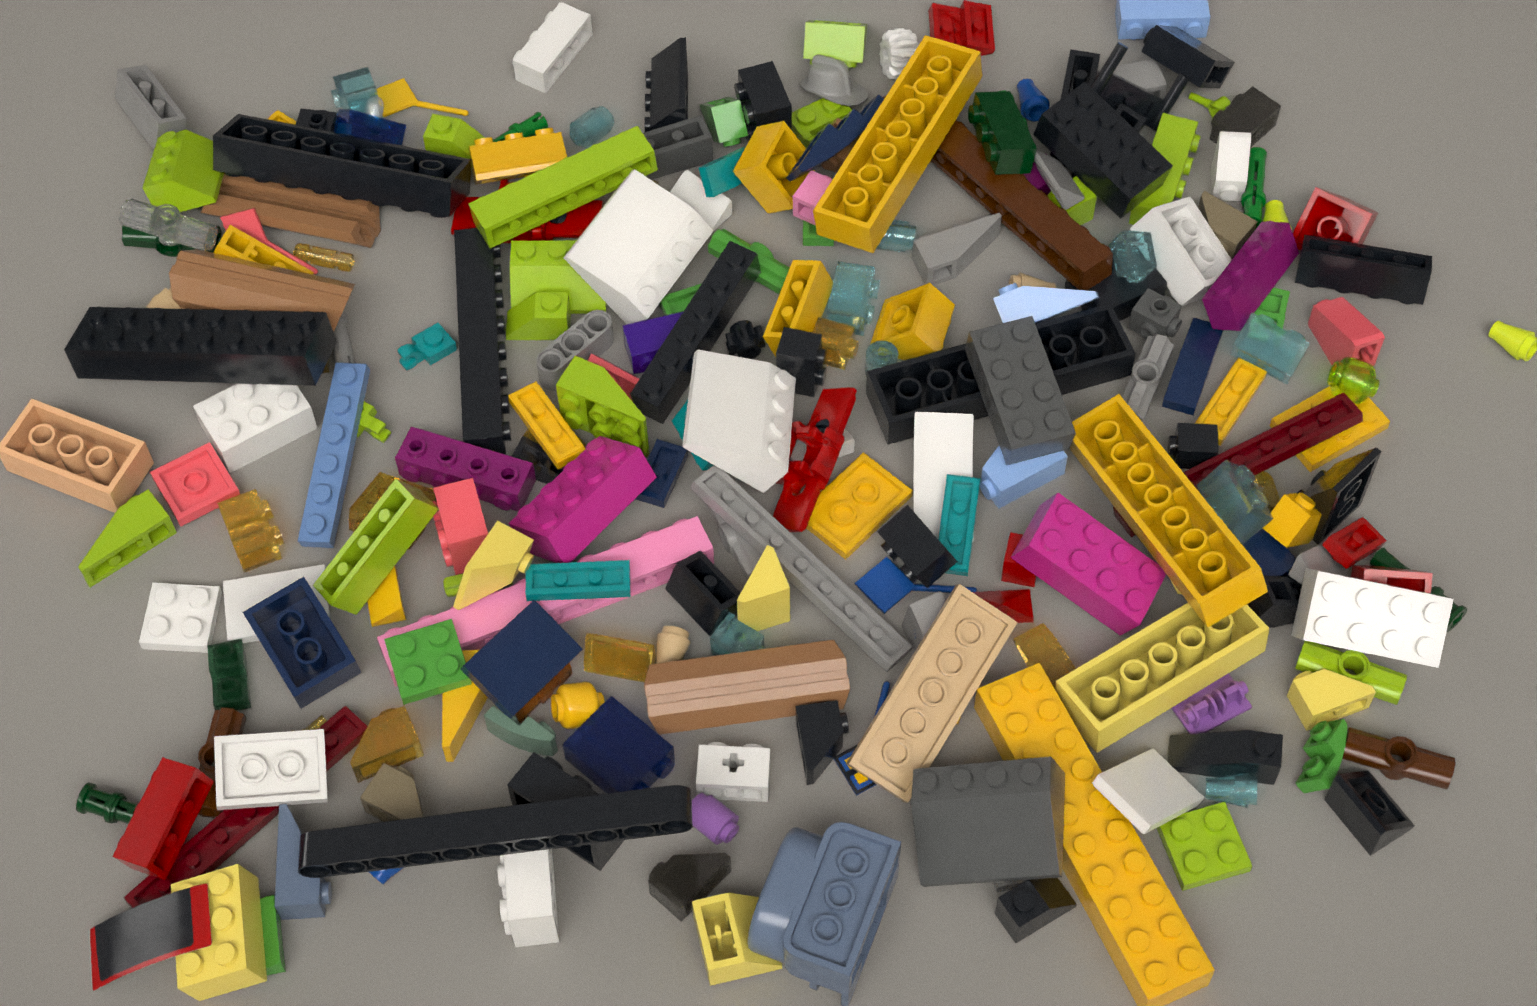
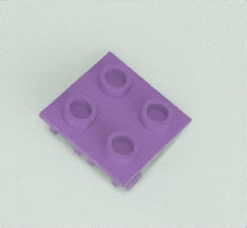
[1171,673,1252,734]

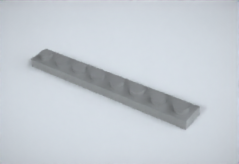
[690,465,913,672]

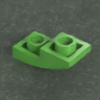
[1295,719,1347,793]

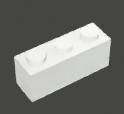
[512,2,593,93]

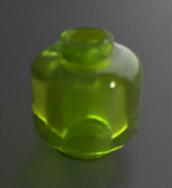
[1327,357,1380,404]

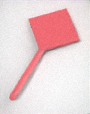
[220,208,318,275]

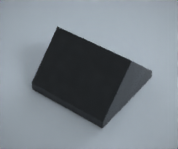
[1324,770,1415,856]

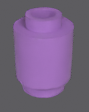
[692,793,739,845]

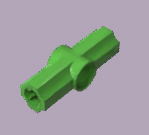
[708,229,790,294]

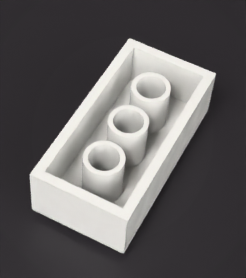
[1291,568,1454,668]

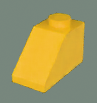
[1260,492,1322,548]

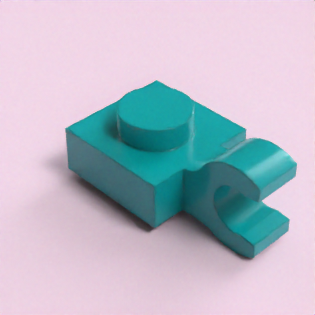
[397,323,457,371]

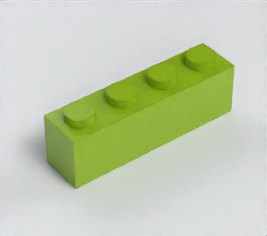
[1128,113,1201,225]
[313,478,439,615]

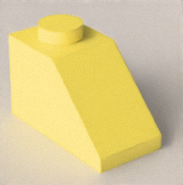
[1287,669,1376,731]

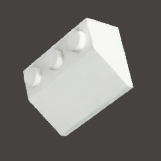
[1130,197,1232,306]

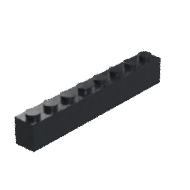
[454,228,511,454]

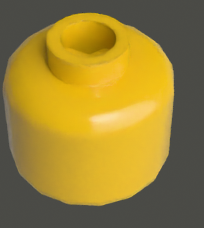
[550,682,605,729]

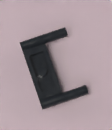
[1091,42,1190,131]

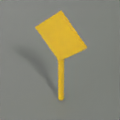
[369,78,469,117]

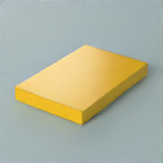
[806,452,913,560]

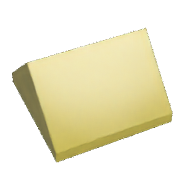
[737,545,790,635]

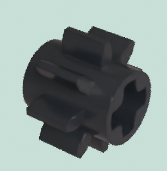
[725,320,766,359]

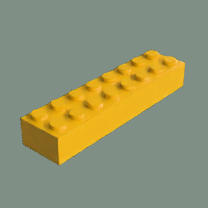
[813,35,982,253]
[1070,394,1268,628]

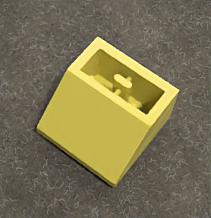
[692,893,782,986]

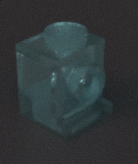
[1108,230,1157,283]
[710,612,766,656]

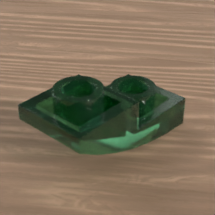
[207,639,251,711]

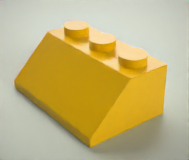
[469,128,567,185]

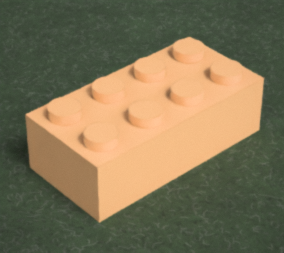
[0,398,154,513]

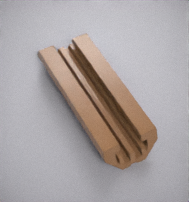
[201,173,381,248]
[169,249,355,332]
[644,640,850,735]

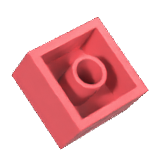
[433,478,488,575]

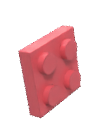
[150,442,241,527]

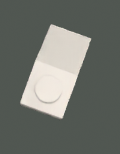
[1210,131,1251,201]

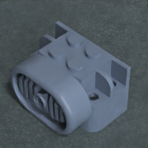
[747,822,901,1006]

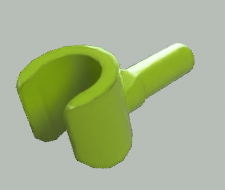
[1188,92,1230,119]

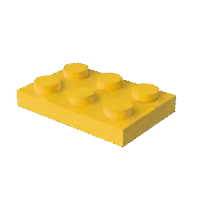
[1269,376,1390,472]

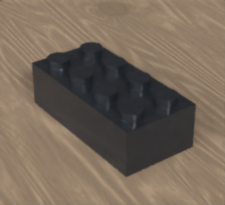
[1033,81,1173,219]

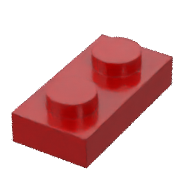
[1322,517,1387,569]

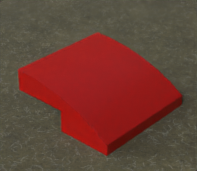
[928,0,995,56]

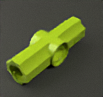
[1295,641,1407,705]

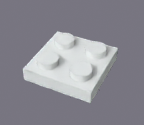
[139,583,222,653]

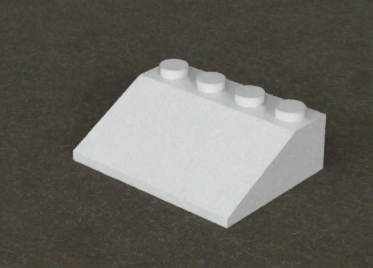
[564,169,714,324]
[682,350,796,493]

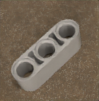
[536,310,614,390]

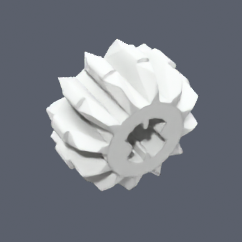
[879,28,919,80]

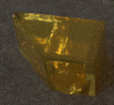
[350,705,424,783]

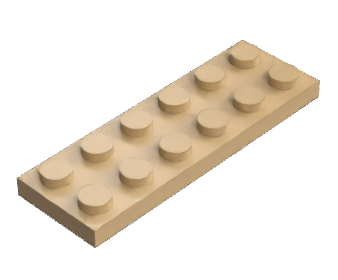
[846,584,1018,803]

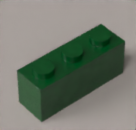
[968,91,1037,175]

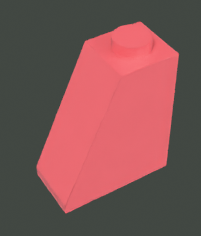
[1308,297,1385,380]

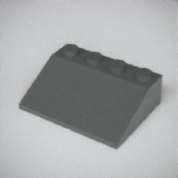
[911,756,1065,887]

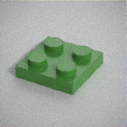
[384,619,472,705]

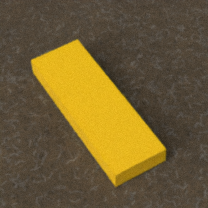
[1194,357,1267,446]
[508,381,586,469]

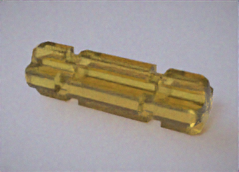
[293,243,355,272]

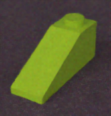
[78,489,177,588]

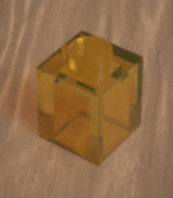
[812,317,859,370]

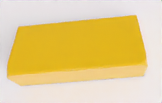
[367,565,406,627]

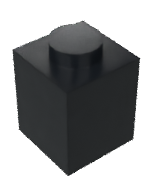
[1168,423,1218,469]

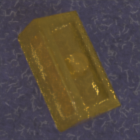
[584,633,656,683]

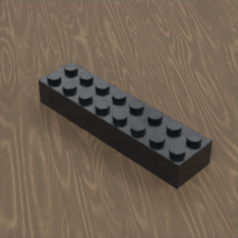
[213,114,471,218]
[866,303,1136,445]
[64,306,337,386]

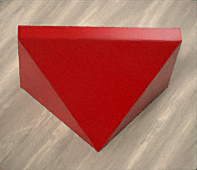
[973,589,1034,623]

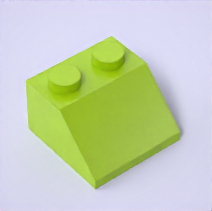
[803,20,867,68]

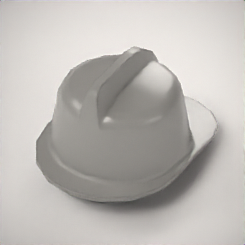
[801,54,868,106]

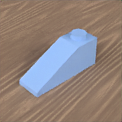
[993,283,1100,324]

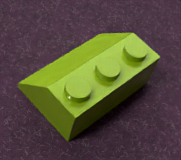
[142,130,224,218]
[510,240,607,314]

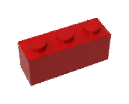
[112,757,214,880]

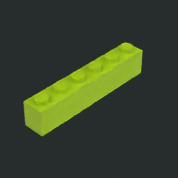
[468,126,658,248]

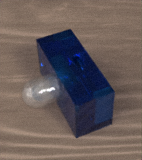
[334,96,406,146]

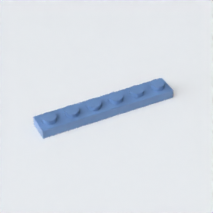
[298,363,370,548]

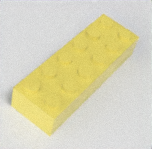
[1055,603,1269,753]

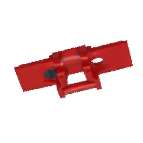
[451,179,604,243]
[773,387,857,532]

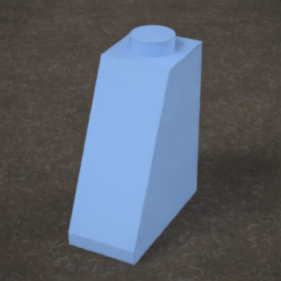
[980,446,1068,509]

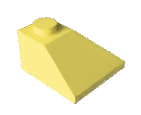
[453,520,534,610]

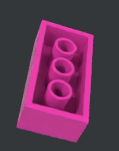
[508,436,657,563]
[1010,493,1166,636]

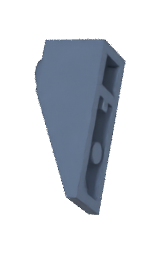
[274,804,332,920]

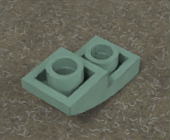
[484,706,558,756]

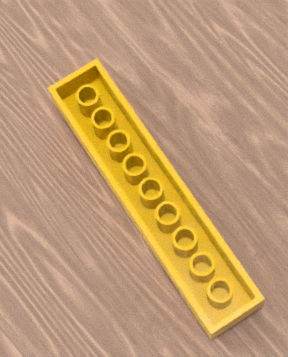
[974,663,1215,1006]

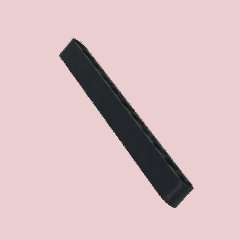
[298,785,693,878]

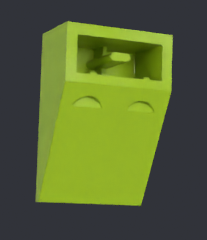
[556,356,650,457]

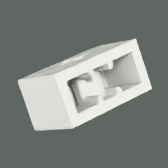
[696,742,771,802]

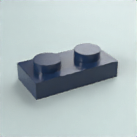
[635,439,688,508]

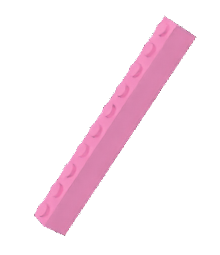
[377,516,714,687]

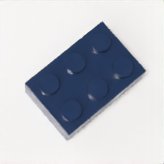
[243,576,362,709]

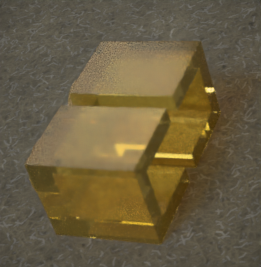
[217,489,284,573]

